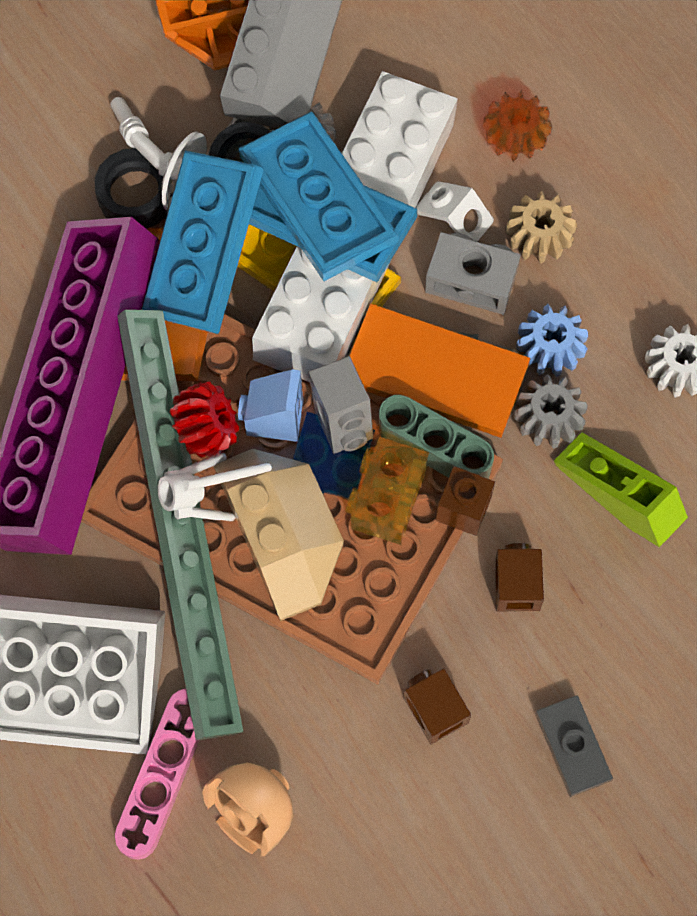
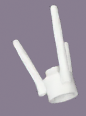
[158,453,272,521]

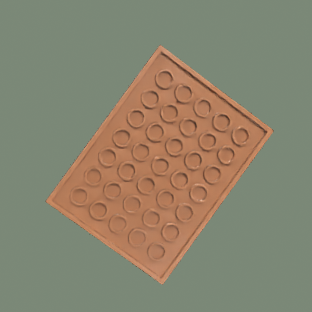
[81,314,504,685]

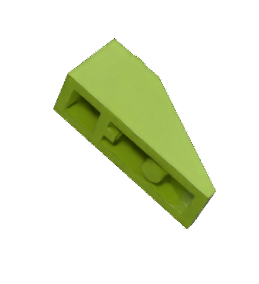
[554,432,688,548]

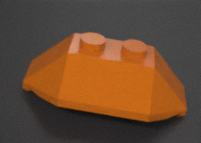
[155,0,249,70]

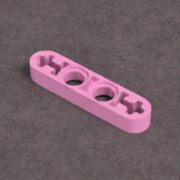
[115,689,199,860]

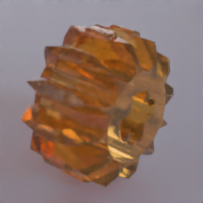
[483,90,552,162]

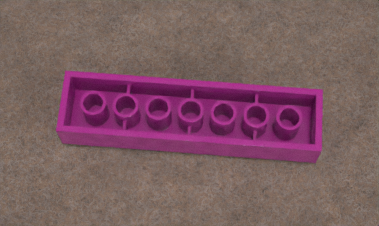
[0,217,160,555]

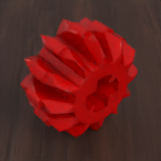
[170,381,239,458]

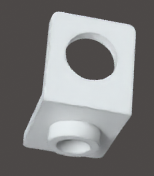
[416,181,493,242]

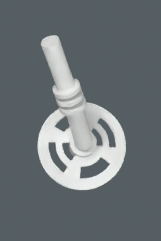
[111,97,207,210]

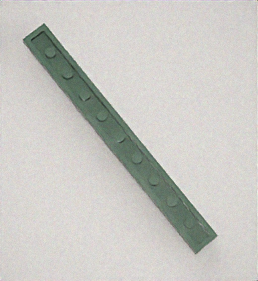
[117,310,244,740]

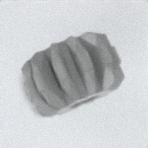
[514,374,588,449]

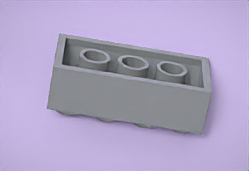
[220,0,343,129]

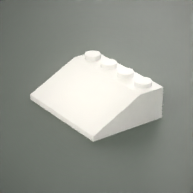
[0,595,165,754]

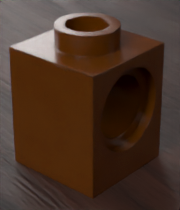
[436,466,496,536]
[495,543,544,612]
[404,668,471,745]

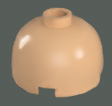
[202,762,293,856]

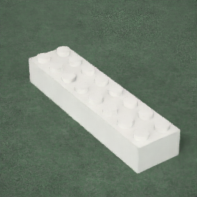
[252,71,458,382]

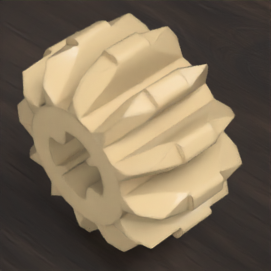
[506,190,577,264]

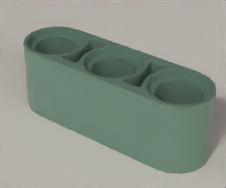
[379,395,494,479]

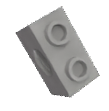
[425,232,521,315]
[309,356,373,454]

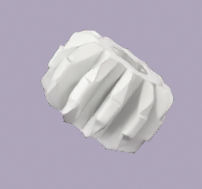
[645,324,697,398]

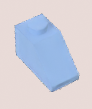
[238,369,304,442]

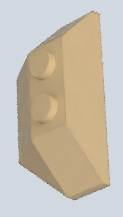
[213,449,344,622]

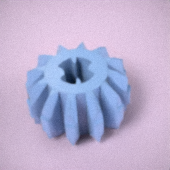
[516,304,588,378]

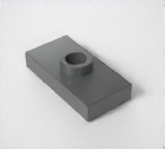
[535,695,613,797]

